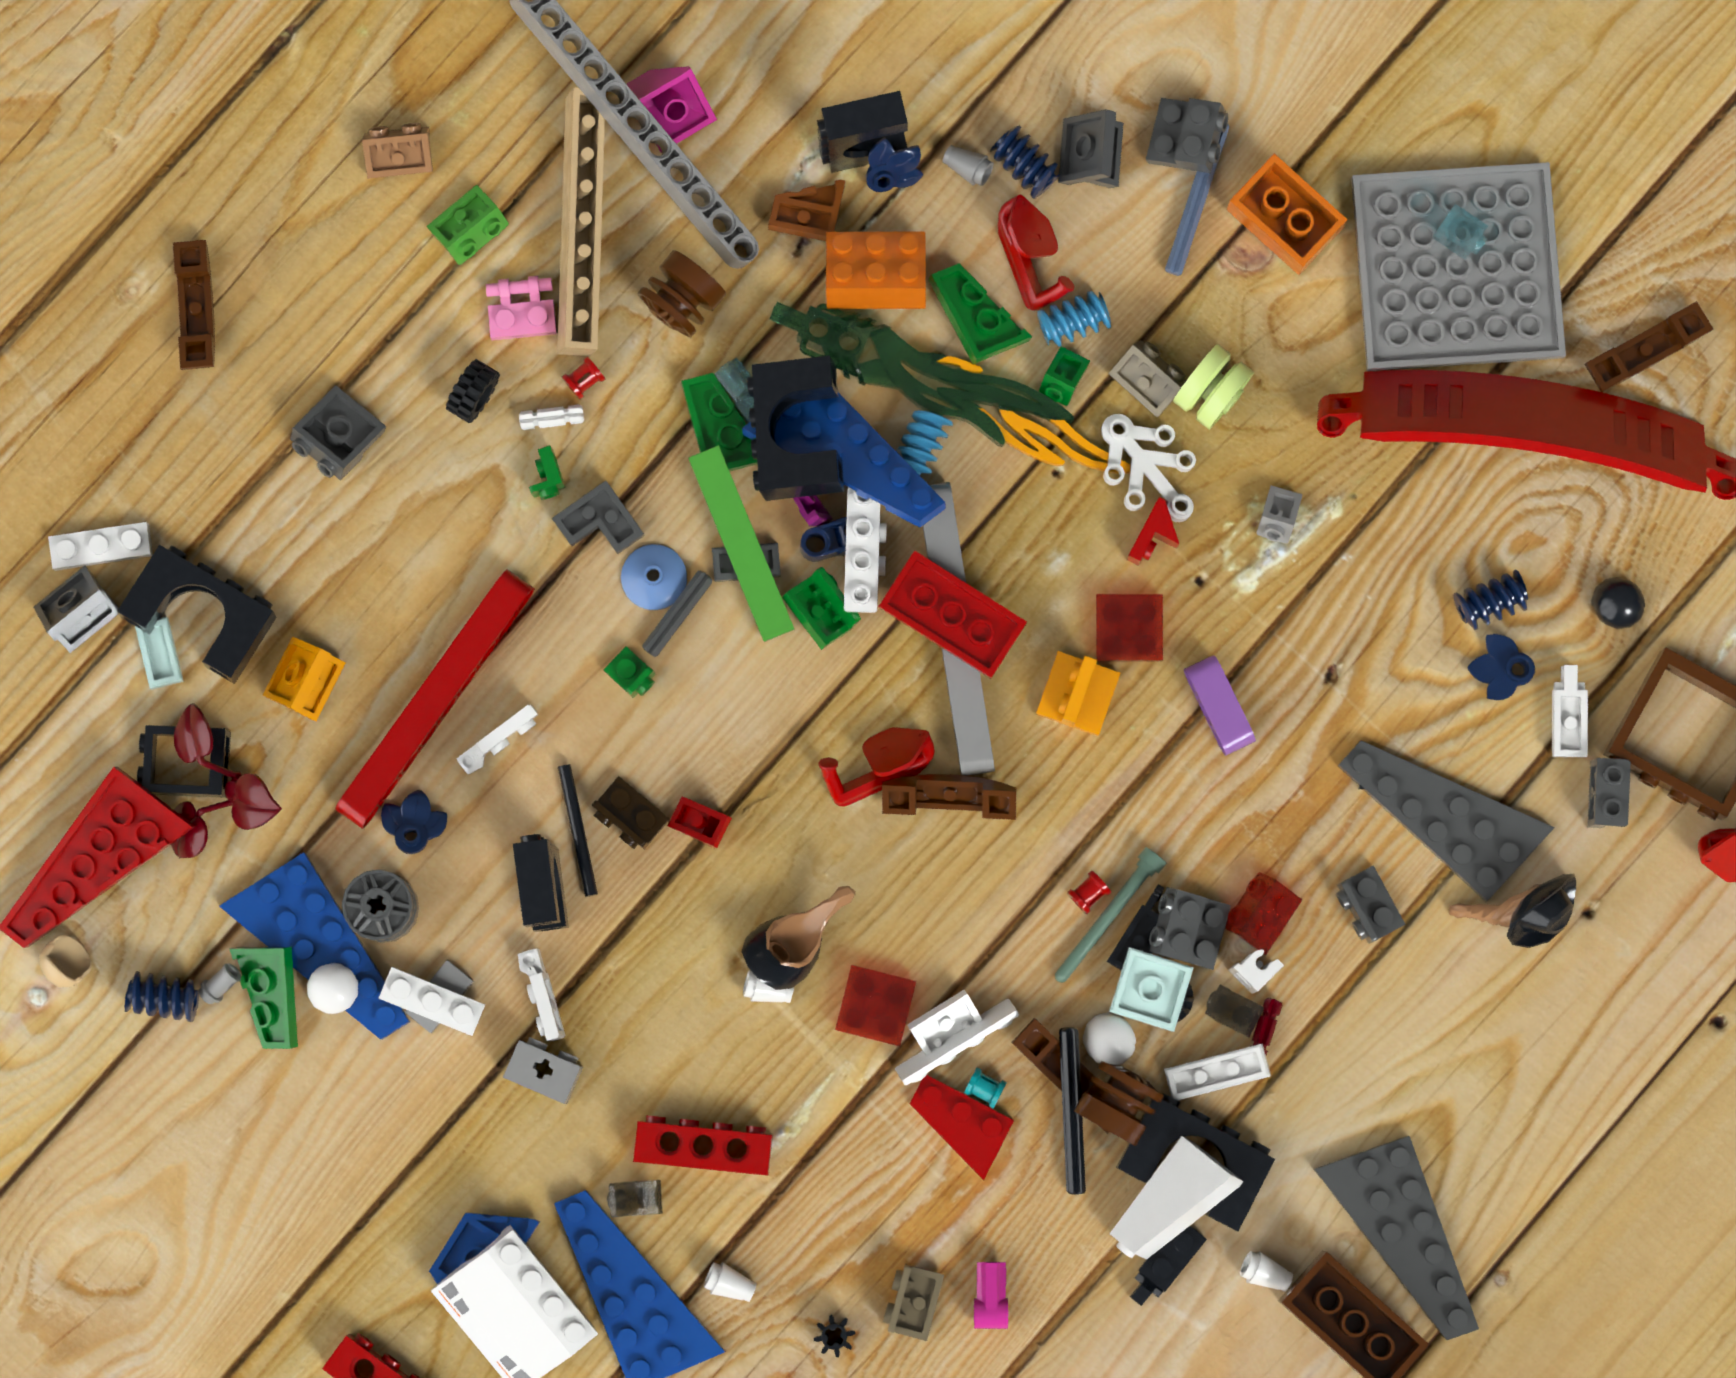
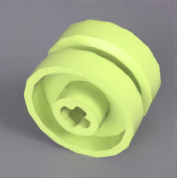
[1173,344,1254,430]

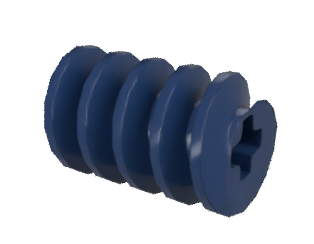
[990,125,1060,199]
[1453,570,1528,630]
[124,971,199,1022]

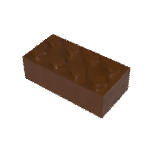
[1278,1250,1429,1378]

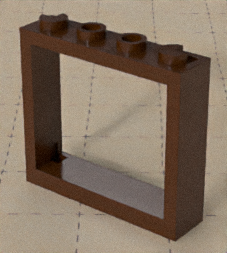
[1603,647,1736,821]

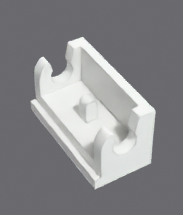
[1228,949,1284,994]

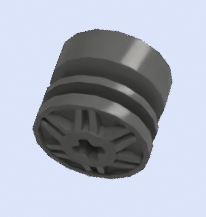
[342,869,419,943]

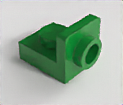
[1039,346,1090,406]
[529,445,566,500]
[603,646,655,698]

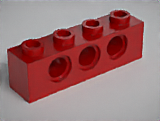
[633,1115,773,1176]
[322,1333,420,1378]

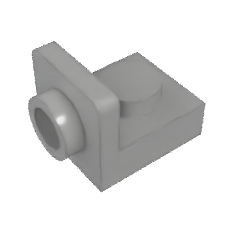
[1256,485,1302,543]

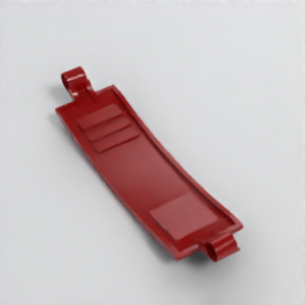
[1317,370,1736,500]

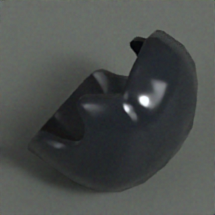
[1591,577,1645,629]

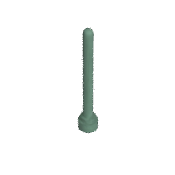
[1055,847,1167,983]

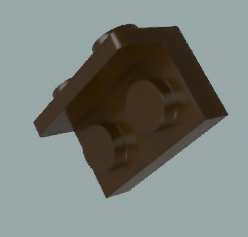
[592,776,670,850]

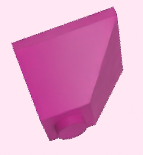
[626,66,717,153]

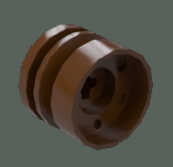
[638,250,726,338]
[1074,1061,1164,1146]

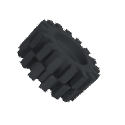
[446,359,500,423]

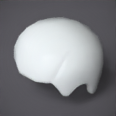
[307,963,358,1014]
[1083,1012,1136,1065]

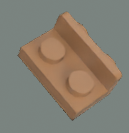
[362,123,433,179]

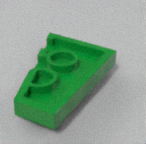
[928,263,1032,364]
[681,373,757,471]
[229,947,298,1049]

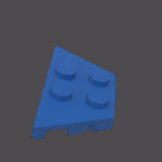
[429,1213,540,1284]

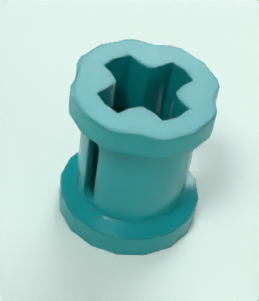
[964,1067,1007,1109]

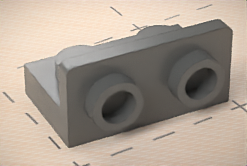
[1587,758,1631,829]
[1336,865,1406,944]

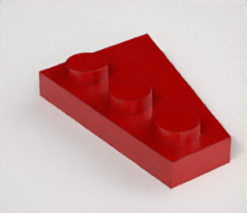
[909,1075,1014,1181]

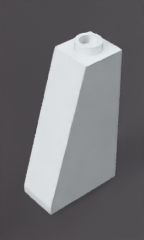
[1110,1136,1243,1260]

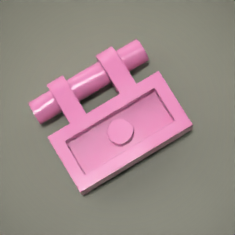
[486,276,557,340]

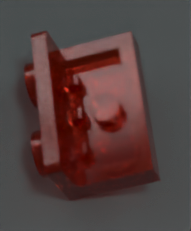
[1225,872,1302,955]

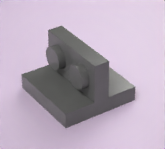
[1058,109,1124,188]
[34,566,119,653]

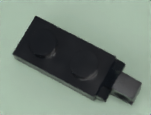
[1130,1226,1207,1306]

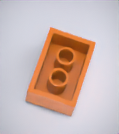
[1226,153,1348,275]
[826,231,926,309]

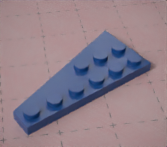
[742,392,946,527]
[219,852,410,1040]
[554,1190,726,1378]

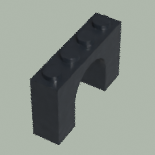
[817,91,908,173]
[747,355,844,501]
[117,545,277,684]
[513,834,569,932]
[1116,1093,1275,1231]

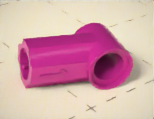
[974,1262,1008,1329]

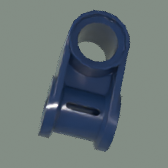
[800,517,847,562]

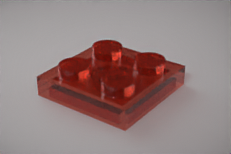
[1096,594,1163,662]
[835,965,917,1047]

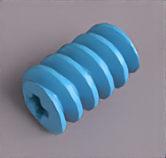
[1037,291,1111,347]
[896,410,953,483]

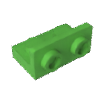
[427,185,509,265]

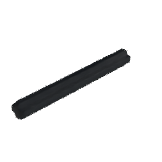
[1059,1027,1086,1195]

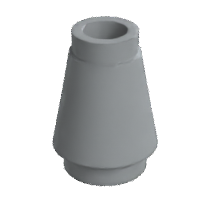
[942,145,994,186]

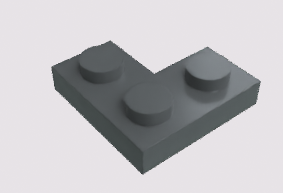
[552,481,645,554]

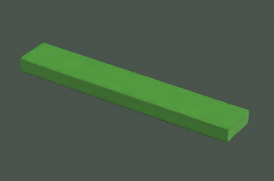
[688,445,795,642]

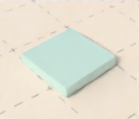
[1109,947,1194,1032]

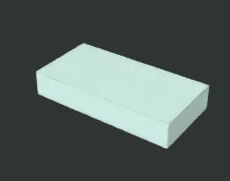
[135,617,184,690]

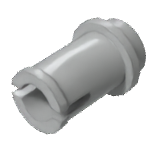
[199,963,241,1004]

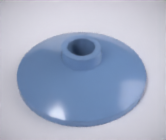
[621,544,687,610]

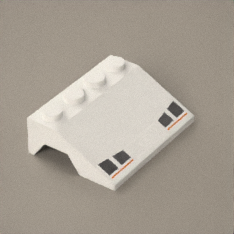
[431,1225,598,1378]

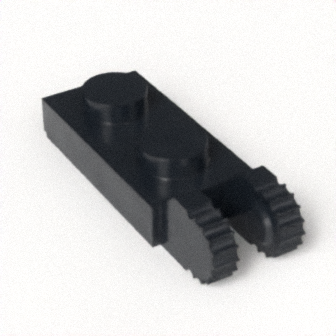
[1106,884,1164,971]

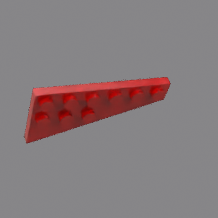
[0,767,196,948]

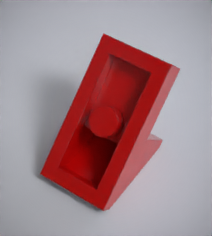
[1127,497,1179,566]
[667,796,732,849]

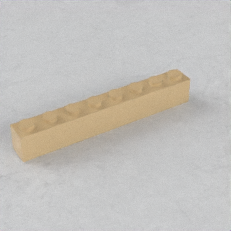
[557,88,605,357]

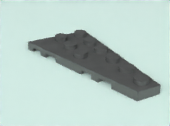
[1338,741,1555,902]
[1313,1136,1479,1340]

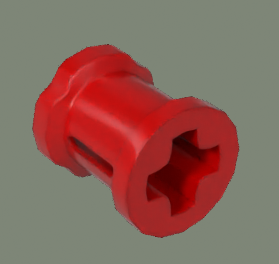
[562,356,606,400]
[1067,870,1111,914]

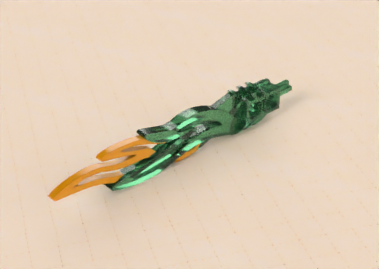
[769,302,1131,474]

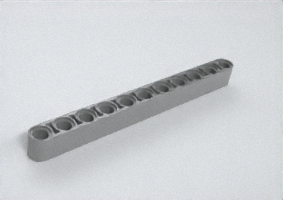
[509,0,759,269]

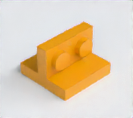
[262,636,346,722]
[1036,651,1121,736]

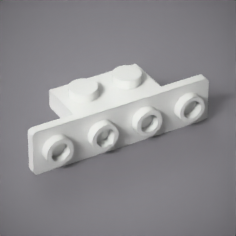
[844,487,887,613]
[895,990,1019,1085]

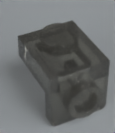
[1205,984,1264,1038]
[607,1180,663,1217]

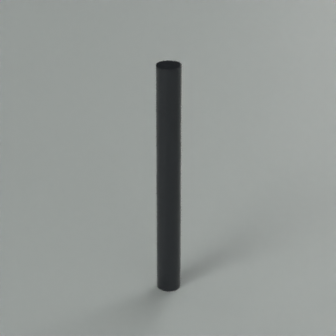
[558,764,598,897]

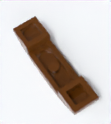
[173,240,215,370]
[1584,301,1714,393]
[882,774,1017,820]
[1011,1018,1109,1134]

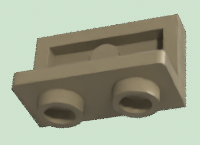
[883,1264,944,1341]

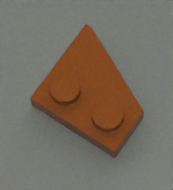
[768,179,845,241]

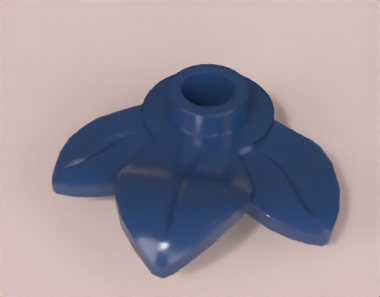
[866,137,923,192]
[1467,634,1535,700]
[381,790,448,854]

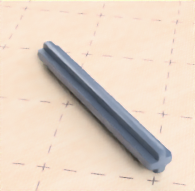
[1165,124,1229,276]

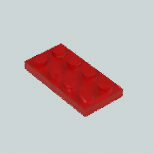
[878,550,1027,679]

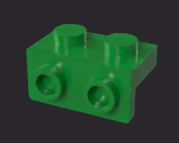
[782,567,861,650]

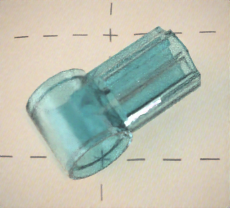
[714,357,754,423]

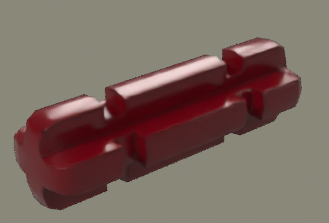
[1250,998,1283,1056]

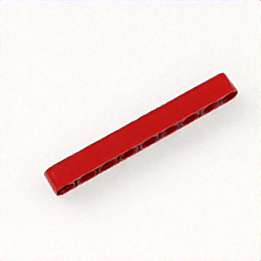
[335,569,535,829]

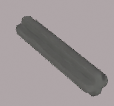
[642,571,712,657]

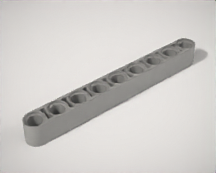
[923,482,995,776]

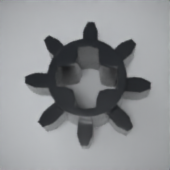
[813,1315,855,1357]

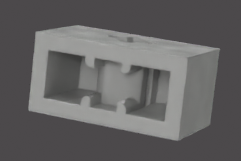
[503,1037,583,1104]

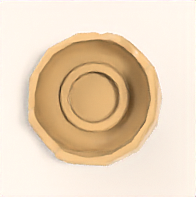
[39,934,92,987]

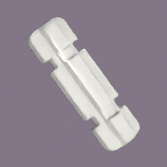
[519,404,584,430]

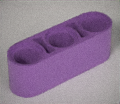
[1184,655,1256,756]

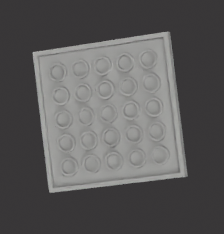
[1351,162,1566,371]

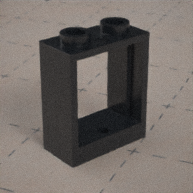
[137,725,231,798]

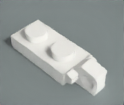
[1552,665,1588,757]
[456,705,539,774]
[518,948,565,1041]

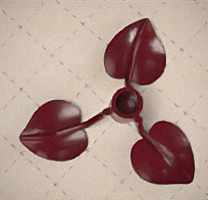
[171,703,282,859]

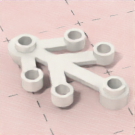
[1101,414,1196,522]

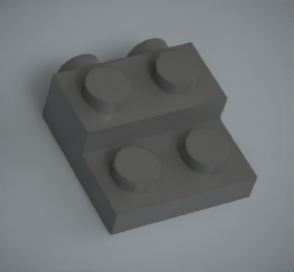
[1146,98,1228,173]
[290,385,386,481]
[1149,887,1231,970]

